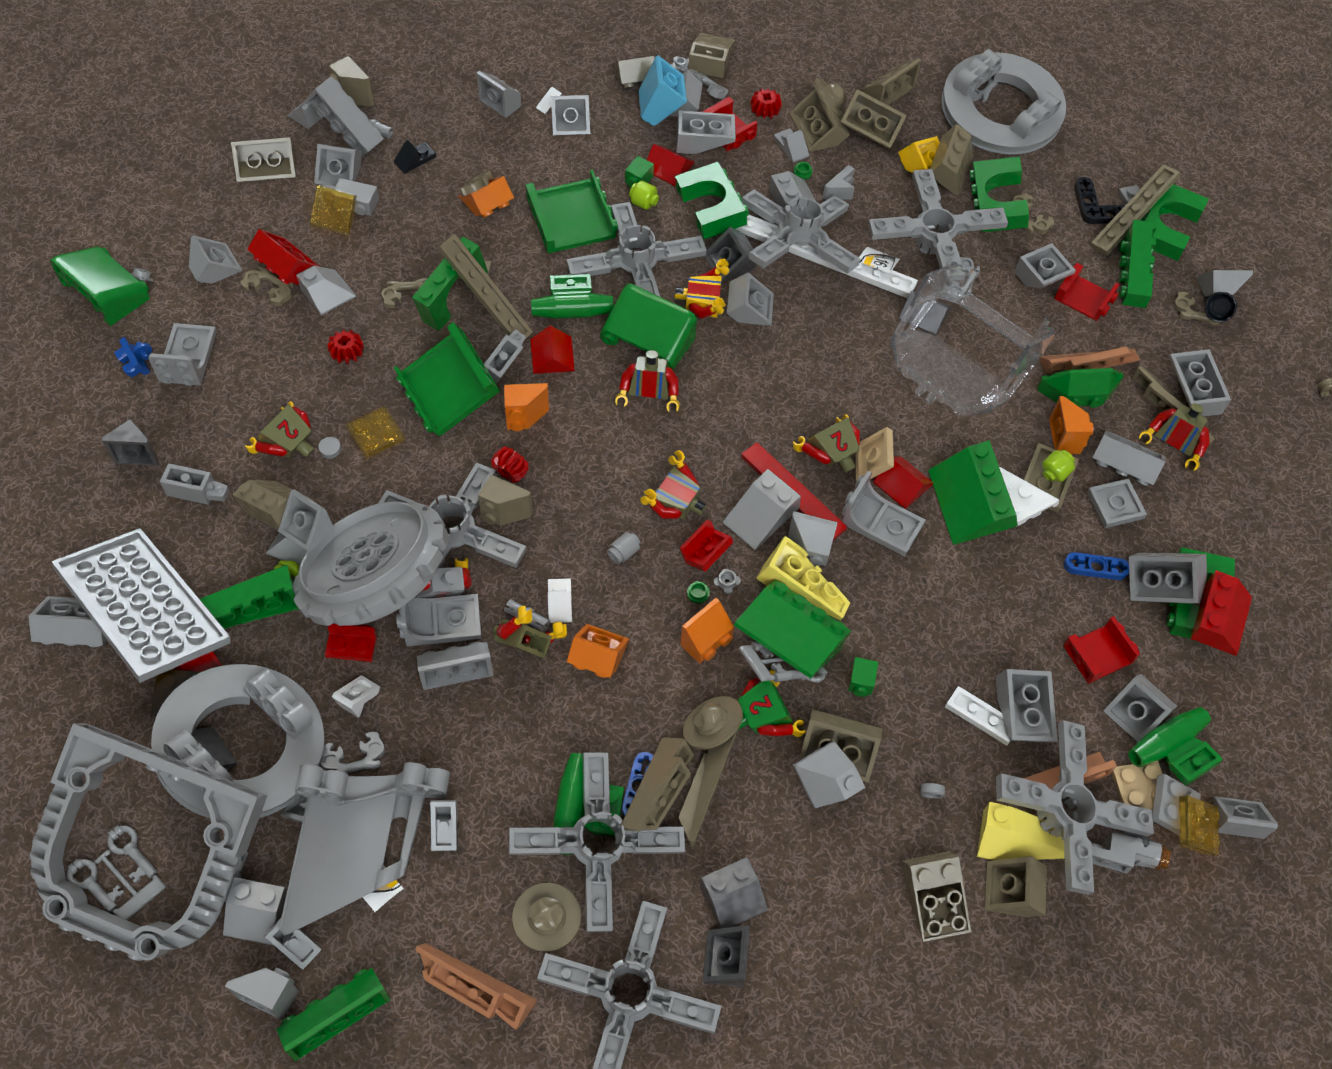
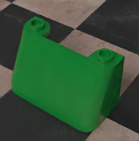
[50,246,150,326]
[600,284,697,370]

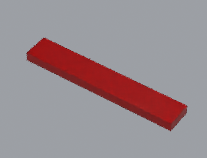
[741,442,847,541]

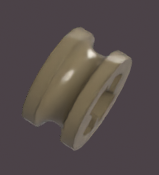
[1317,378,1332,397]

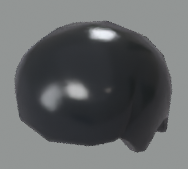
[1204,292,1237,323]

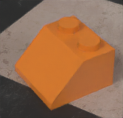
[458,176,514,217]
[504,383,549,431]
[1049,396,1094,454]
[680,598,734,664]
[567,624,629,678]

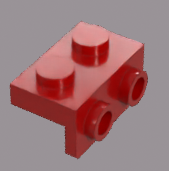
[680,520,734,572]

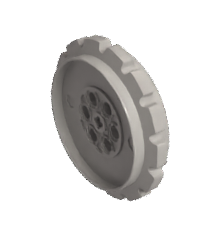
[293,502,448,626]

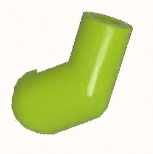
[274,560,300,577]

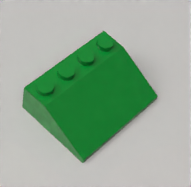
[928,440,1018,545]
[734,580,851,679]

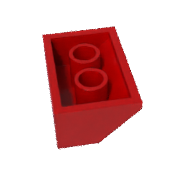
[247,229,321,285]
[1190,570,1252,656]

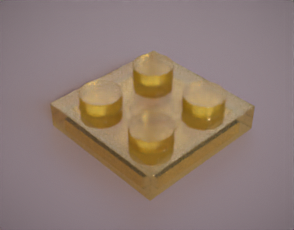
[310,185,357,235]
[346,406,405,459]
[1179,796,1220,856]

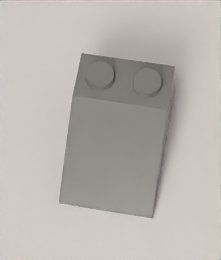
[676,110,736,154]
[723,469,801,550]
[996,669,1058,743]

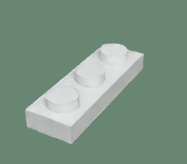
[945,686,1010,746]

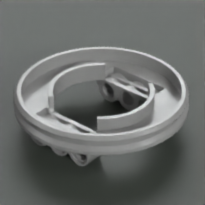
[942,49,1066,154]
[151,664,324,818]

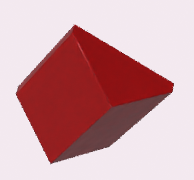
[647,144,695,186]
[530,325,575,374]
[873,457,933,509]

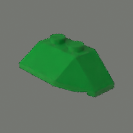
[1037,368,1124,408]

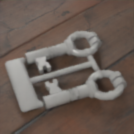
[739,641,827,683]
[67,825,166,921]

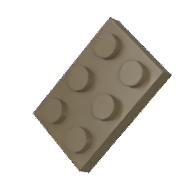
[1024,443,1079,513]

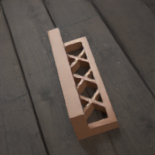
[1023,752,1117,789]

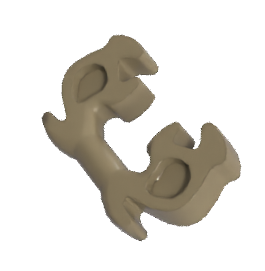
[459,171,493,196]
[1012,193,1054,234]
[240,266,294,306]
[381,278,428,308]
[1173,292,1220,325]

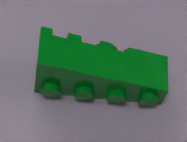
[1119,219,1157,308]
[199,565,299,629]

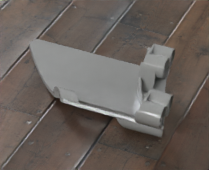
[279,762,450,936]

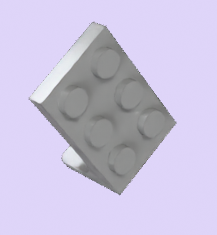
[148,323,217,386]
[842,471,926,557]
[396,594,482,647]

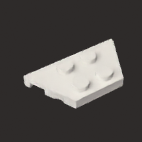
[999,467,1059,526]

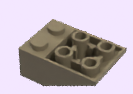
[688,33,735,78]
[902,851,971,942]

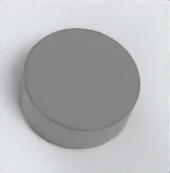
[318,437,341,459]
[920,783,945,799]

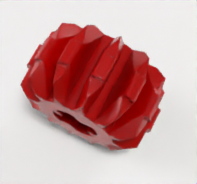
[750,88,782,119]
[327,329,364,364]
[491,446,529,483]

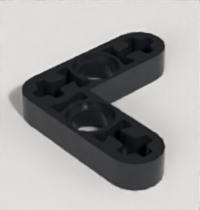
[1074,177,1125,224]

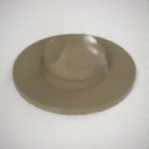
[813,78,847,119]
[683,696,743,749]
[512,883,581,952]

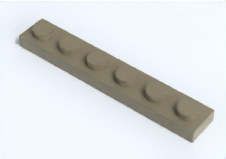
[1091,164,1180,256]
[437,233,533,339]

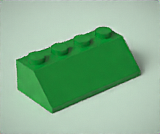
[276,968,391,1062]

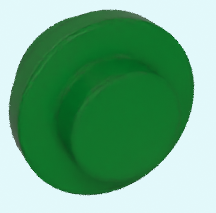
[793,162,813,180]
[687,581,710,604]

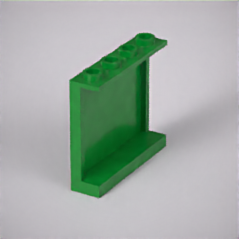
[525,169,618,253]
[394,322,500,436]

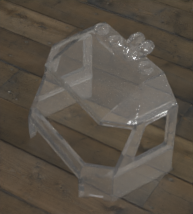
[890,263,1056,417]

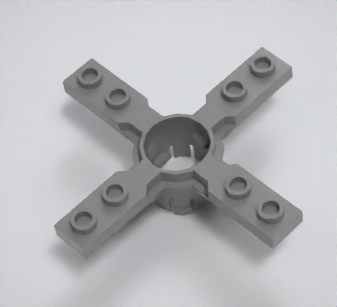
[868,169,1008,281]
[742,189,861,274]
[567,202,707,297]
[378,462,526,568]
[996,720,1154,895]
[508,753,685,933]
[537,901,721,1069]

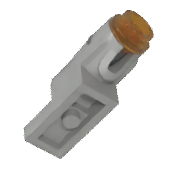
[1091,831,1171,874]

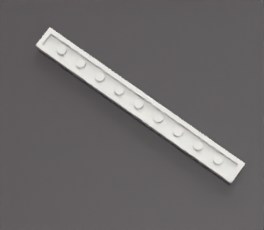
[736,215,918,298]

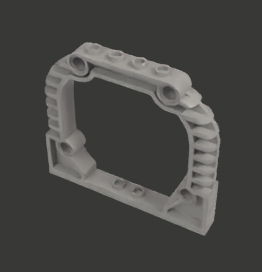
[29,723,268,961]

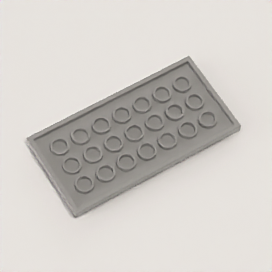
[52,528,230,683]

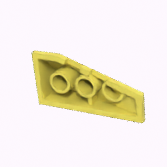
[756,536,850,620]
[977,802,1065,861]

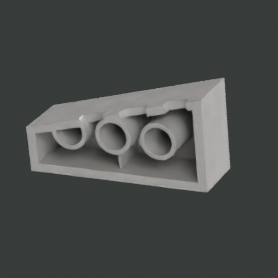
[304,76,384,157]

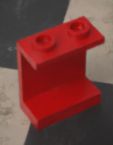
[702,97,758,151]
[1054,263,1120,321]
[1063,616,1140,684]

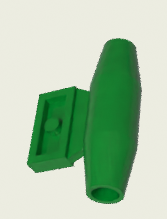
[531,274,614,319]
[1128,707,1223,786]
[553,753,624,855]

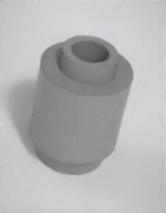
[607,532,640,564]

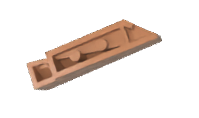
[1038,346,1140,374]
[415,943,537,1029]

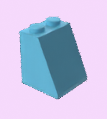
[639,55,687,125]

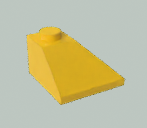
[898,136,940,173]

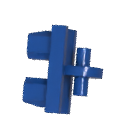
[114,337,152,378]

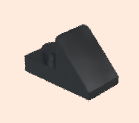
[394,140,436,174]

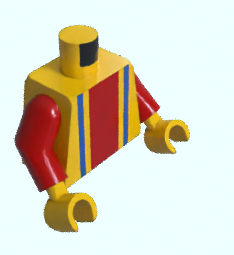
[675,259,729,319]

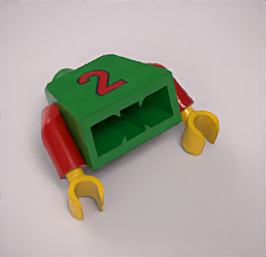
[738,670,806,737]

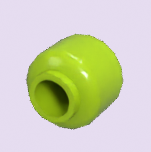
[629,181,659,210]
[1042,450,1075,482]

